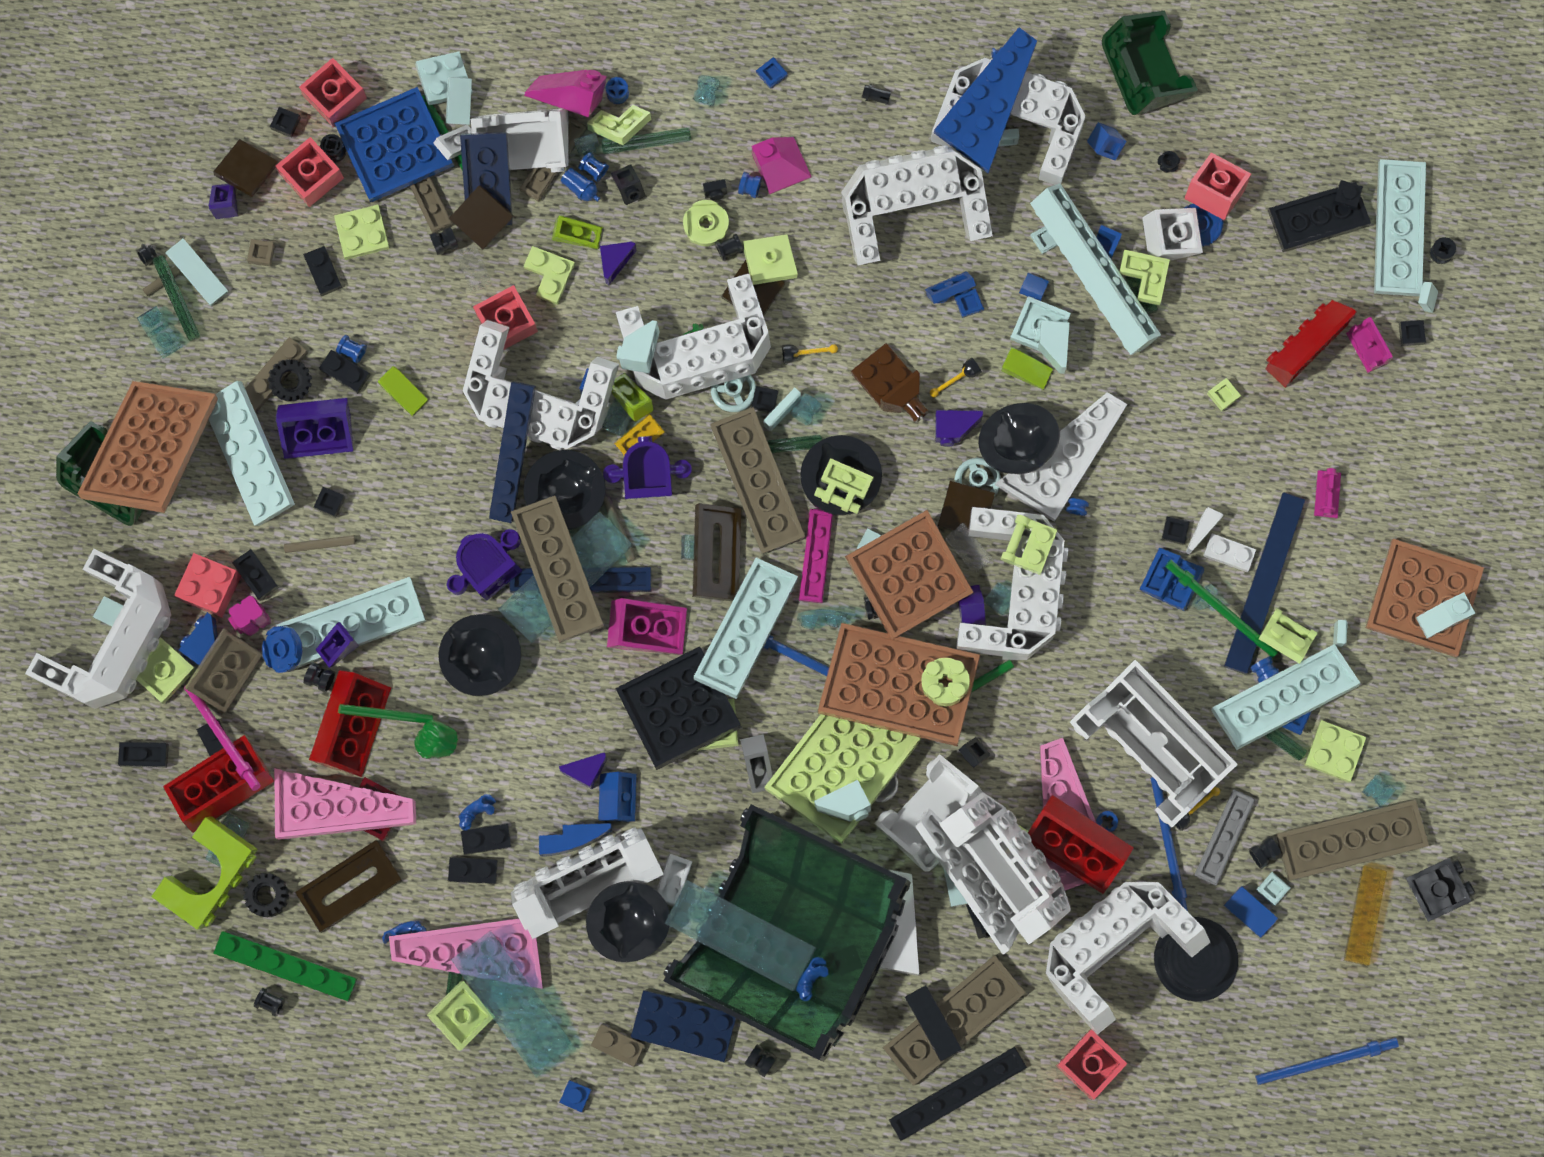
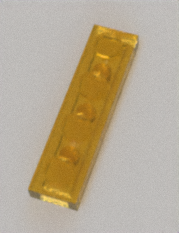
[1343,866,1387,966]

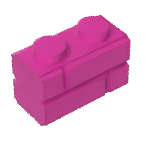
[228,596,271,636]

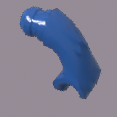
[458,794,496,830]
[382,921,427,944]
[796,957,828,1001]

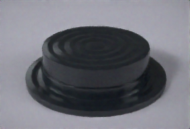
[978,403,1060,474]
[800,435,882,516]
[524,450,606,530]
[438,614,521,696]
[586,881,670,962]
[1154,917,1239,1002]

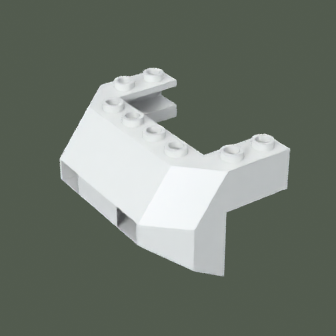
[1070,660,1238,827]

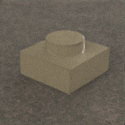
[247,239,275,267]

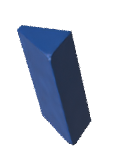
[1224,886,1278,938]

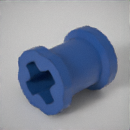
[578,152,609,182]
[336,335,367,363]

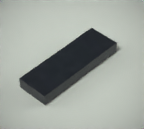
[905,985,962,1062]

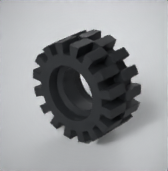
[268,359,312,401]
[243,873,289,918]

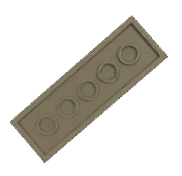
[710,407,805,554]
[511,496,604,643]
[1275,800,1429,881]
[883,955,1026,1086]

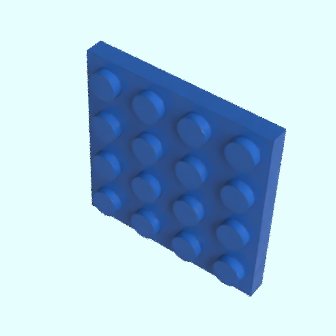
[334,87,454,203]

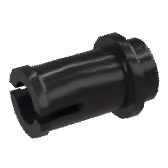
[862,84,891,105]

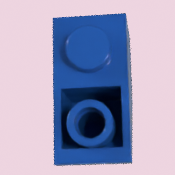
[179,612,218,665]

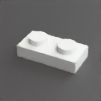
[434,125,472,160]
[1203,533,1256,573]

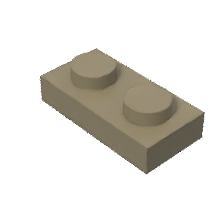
[591,1024,645,1067]

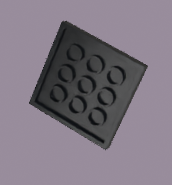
[615,646,742,770]

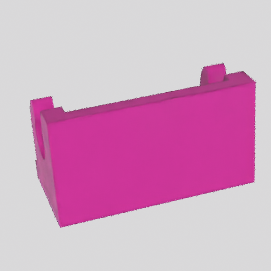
[1346,317,1393,373]

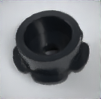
[1157,151,1180,173]
[136,244,157,266]

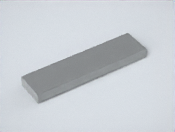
[1194,789,1256,886]

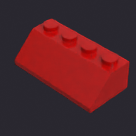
[1265,300,1357,388]
[309,670,392,777]
[163,735,274,833]
[1028,795,1134,894]

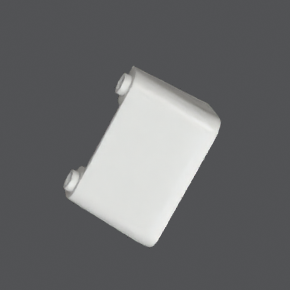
[471,109,568,172]
[874,754,983,872]

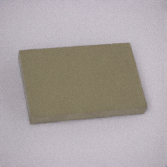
[185,628,263,713]

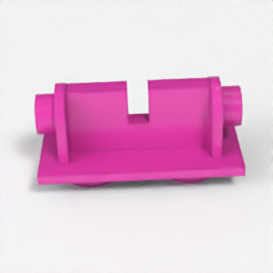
[1314,468,1341,518]

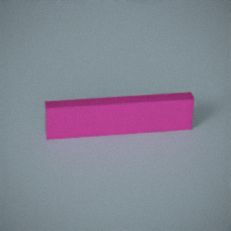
[799,509,833,604]

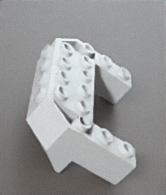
[931,58,1085,185]
[841,145,993,265]
[616,274,771,399]
[463,320,619,450]
[956,507,1068,660]
[25,549,171,709]
[939,793,1071,945]
[511,827,664,939]
[1046,882,1210,1035]

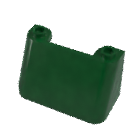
[1102,10,1198,115]
[56,421,144,526]

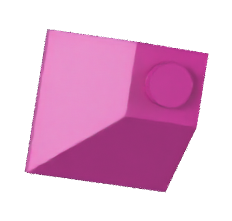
[751,137,811,194]

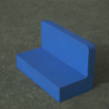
[598,772,637,822]

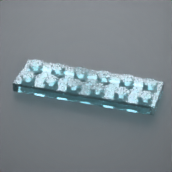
[498,512,633,643]
[665,880,816,992]
[451,930,576,1078]

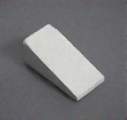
[1186,507,1223,555]

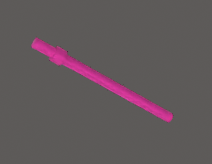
[184,685,261,791]

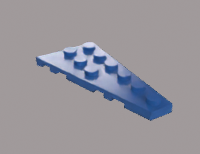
[934,27,1037,174]

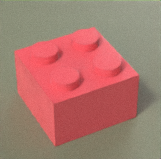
[299,58,367,128]
[276,137,344,207]
[1184,153,1251,220]
[473,285,538,350]
[174,553,241,618]
[1056,1029,1128,1100]

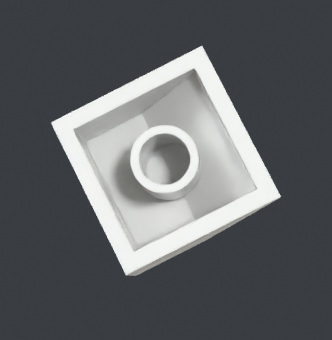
[1142,208,1203,260]

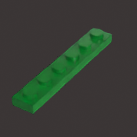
[213,931,357,1002]

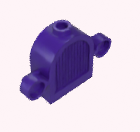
[603,436,692,499]
[446,529,522,601]

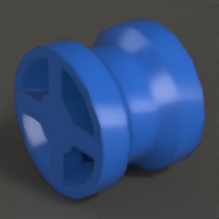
[606,77,629,104]
[738,172,762,198]
[1250,656,1280,683]

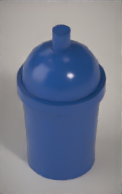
[561,168,600,202]

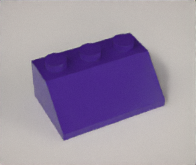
[276,398,354,459]

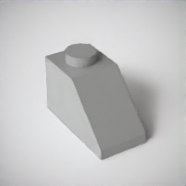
[740,734,773,793]

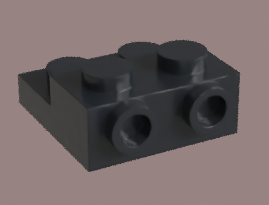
[1406,856,1476,922]

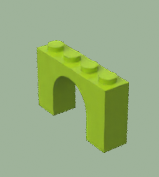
[151,816,258,930]

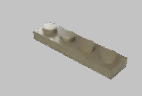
[245,337,308,413]

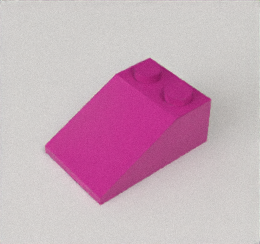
[524,70,607,117]
[607,598,687,655]

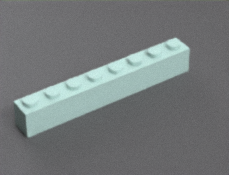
[1030,184,1161,355]

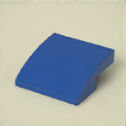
[1140,548,1204,611]

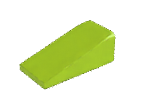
[551,215,603,249]
[1001,347,1053,390]
[378,366,428,416]
[611,373,653,422]

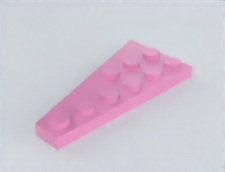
[1040,738,1096,891]
[274,768,416,840]
[389,919,543,989]

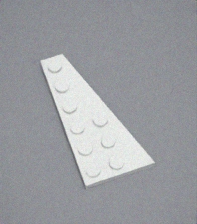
[995,392,1127,522]
[915,809,1019,954]

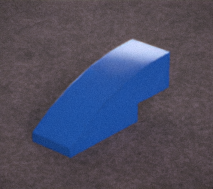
[539,823,612,857]

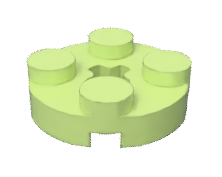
[683,200,729,246]
[922,658,970,706]

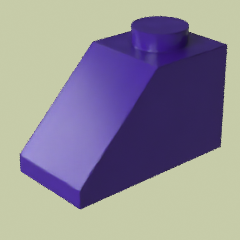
[935,410,983,447]

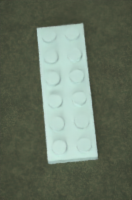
[1374,159,1426,297]
[209,381,295,526]
[694,558,798,699]
[277,577,426,669]
[1211,644,1360,750]

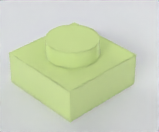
[1207,378,1241,412]

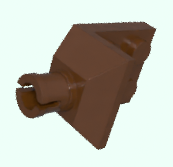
[850,343,929,423]

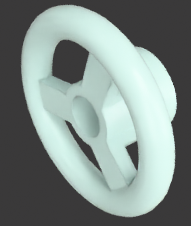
[711,375,756,412]
[955,458,1001,495]

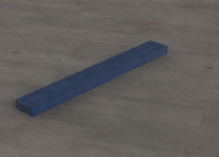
[1224,492,1305,675]

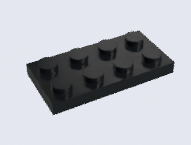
[1268,182,1371,252]

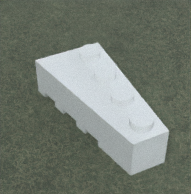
[875,870,919,976]

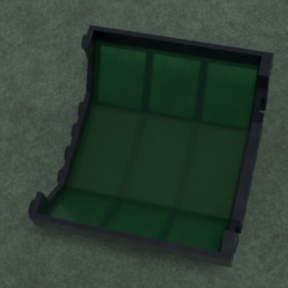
[663,804,911,1062]

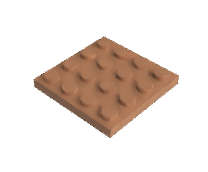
[845,510,973,639]
[1365,539,1484,657]

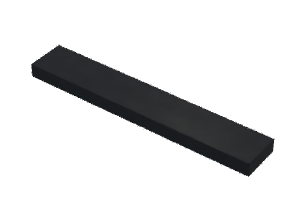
[889,1046,1027,1141]

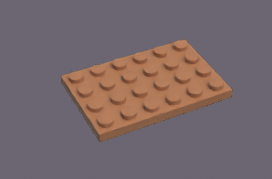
[77,381,218,513]
[818,623,980,746]

